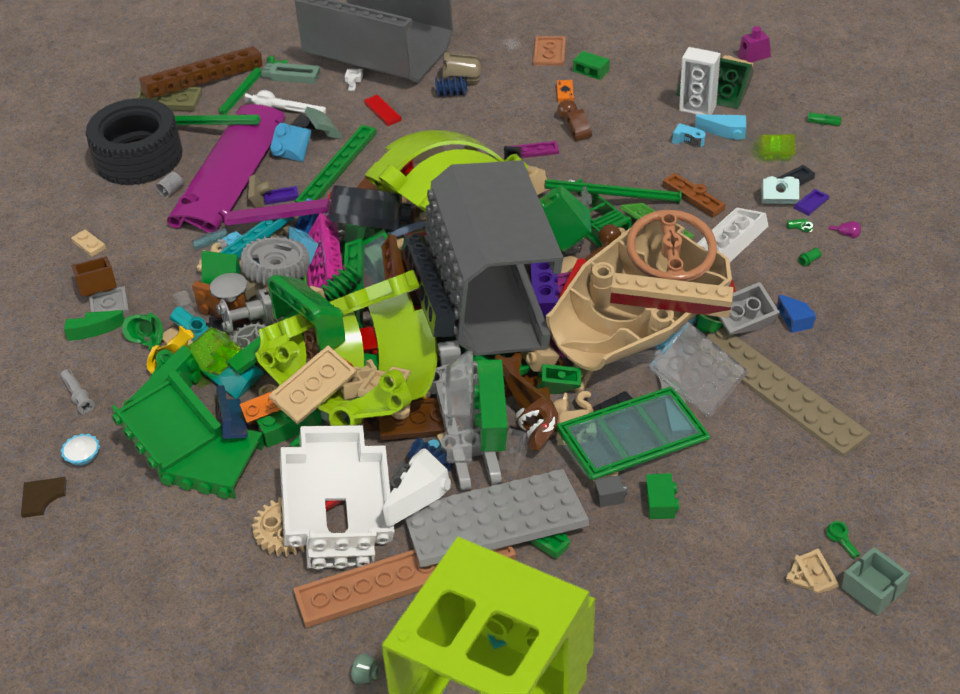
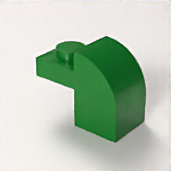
[343,224,374,246]

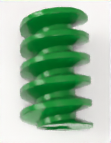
[321,264,363,301]

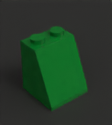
[539,185,591,252]

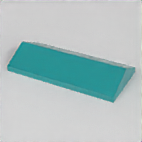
[189,330,264,399]

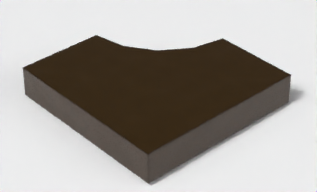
[21,477,67,518]

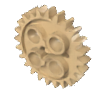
[252,497,306,557]

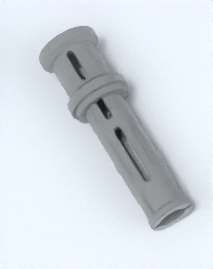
[60,369,95,414]

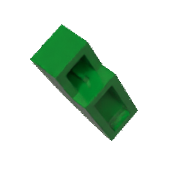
[64,310,125,341]

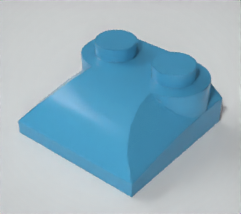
[271,123,312,162]

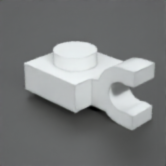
[345,69,363,91]

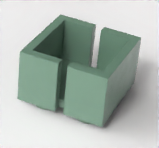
[841,547,911,616]

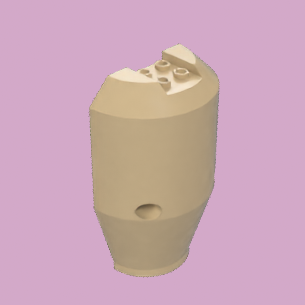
[546,221,732,371]

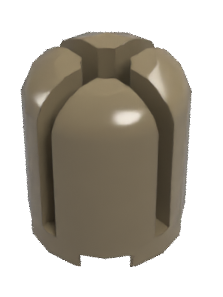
[442,52,481,85]

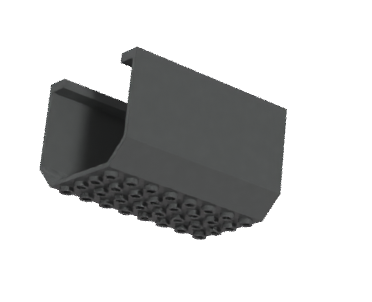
[294,0,453,83]
[423,160,563,356]

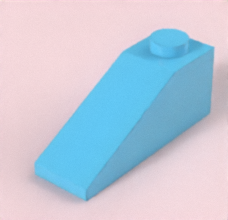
[695,114,746,140]
[289,226,318,263]

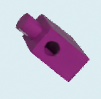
[737,26,771,63]

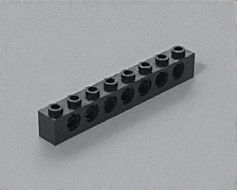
[402,234,456,337]

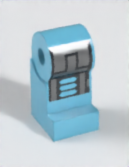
[672,123,706,148]

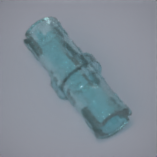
[192,227,228,250]

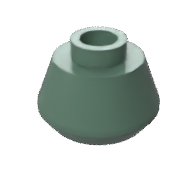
[351,653,380,685]

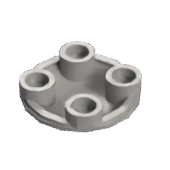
[210,273,248,302]

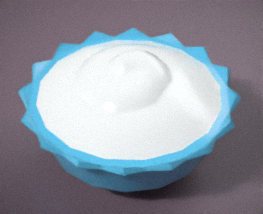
[60,433,100,466]

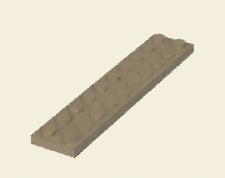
[694,327,871,458]

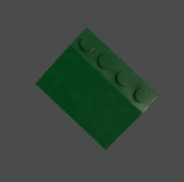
[676,58,754,109]

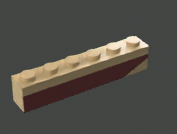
[610,273,733,318]

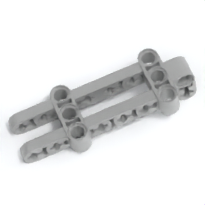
[428,340,502,491]

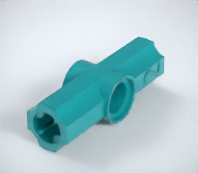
[170,307,223,340]

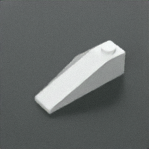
[383,449,451,526]

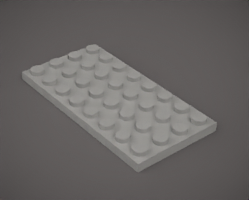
[404,469,589,567]

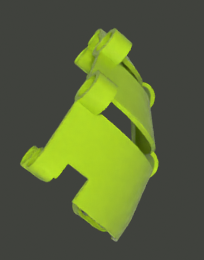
[364,130,528,213]
[255,270,438,426]

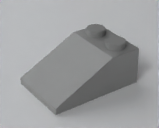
[719,282,780,335]

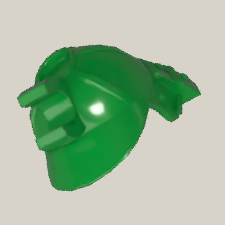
[122,313,164,350]

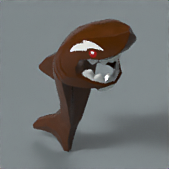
[495,352,558,452]

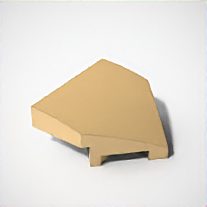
[786,548,839,593]

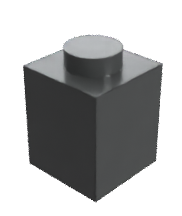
[594,475,627,508]

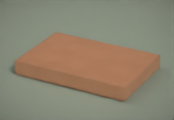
[533,36,566,66]

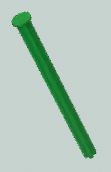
[175,115,261,125]
[544,179,682,204]

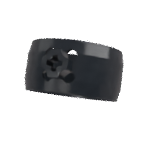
[329,185,412,230]

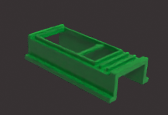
[569,179,631,248]

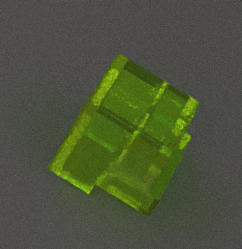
[188,327,242,376]

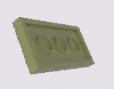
[136,87,202,111]

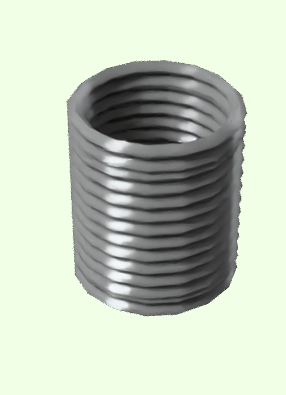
[156,172,184,198]

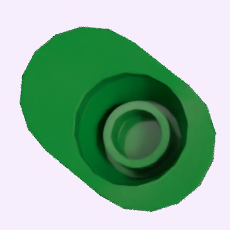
[696,314,723,333]

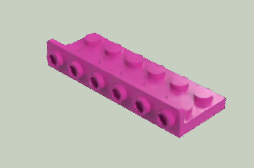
[306,213,343,289]

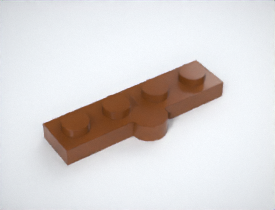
[663,173,725,217]

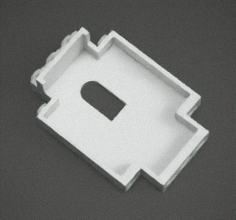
[280,426,394,569]

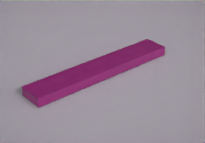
[224,198,329,226]

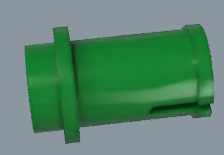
[798,247,822,266]

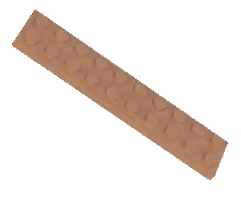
[293,545,516,628]

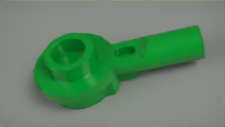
[150,349,173,378]
[826,521,861,559]

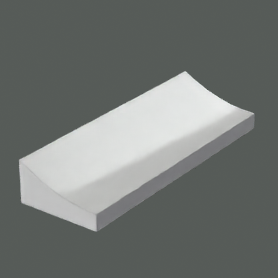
[697,208,768,262]

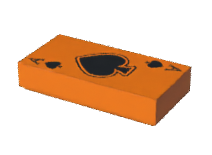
[557,80,574,103]

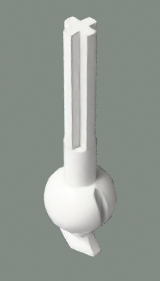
[245,90,326,114]

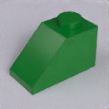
[537,364,581,394]

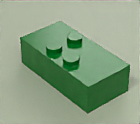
[474,360,508,452]

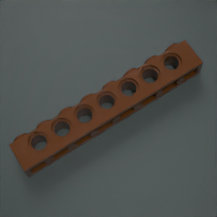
[139,46,263,99]

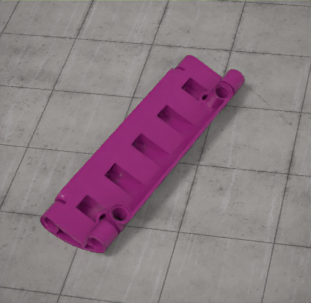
[167,104,286,234]

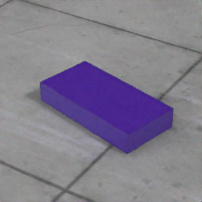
[264,186,299,205]
[794,189,829,216]

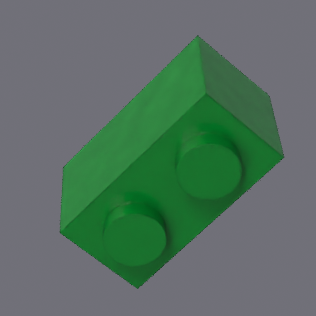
[573,51,610,80]
[645,473,679,519]

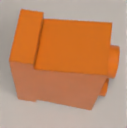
[240,391,281,426]

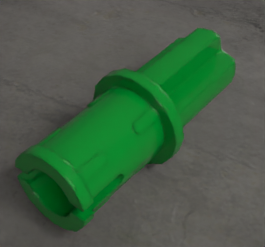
[807,112,842,126]

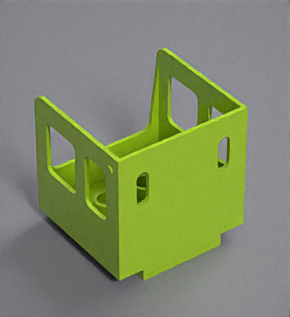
[382,536,595,694]

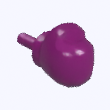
[829,221,861,238]

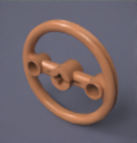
[627,210,717,281]

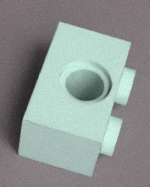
[761,177,799,204]

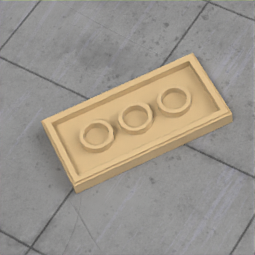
[269,345,357,425]

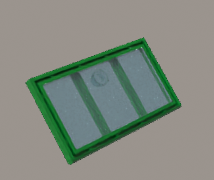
[556,386,710,481]

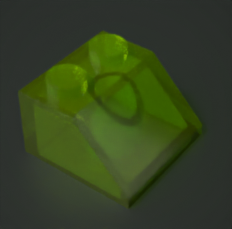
[756,134,796,160]

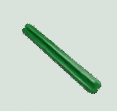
[218,67,262,115]

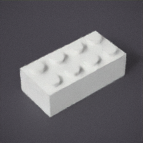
[679,47,720,115]

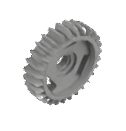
[241,235,310,285]

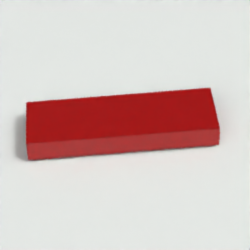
[364,94,402,126]

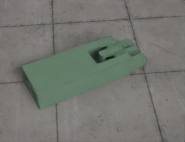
[261,63,321,84]

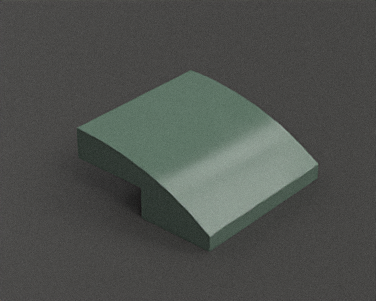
[305,107,343,139]

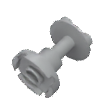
[216,289,274,336]

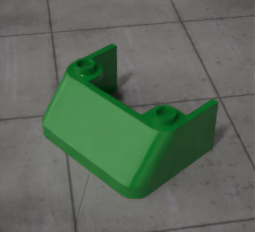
[267,274,346,352]

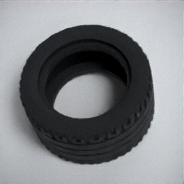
[85,98,183,185]

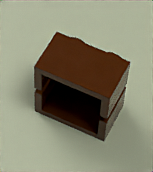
[71,256,117,297]

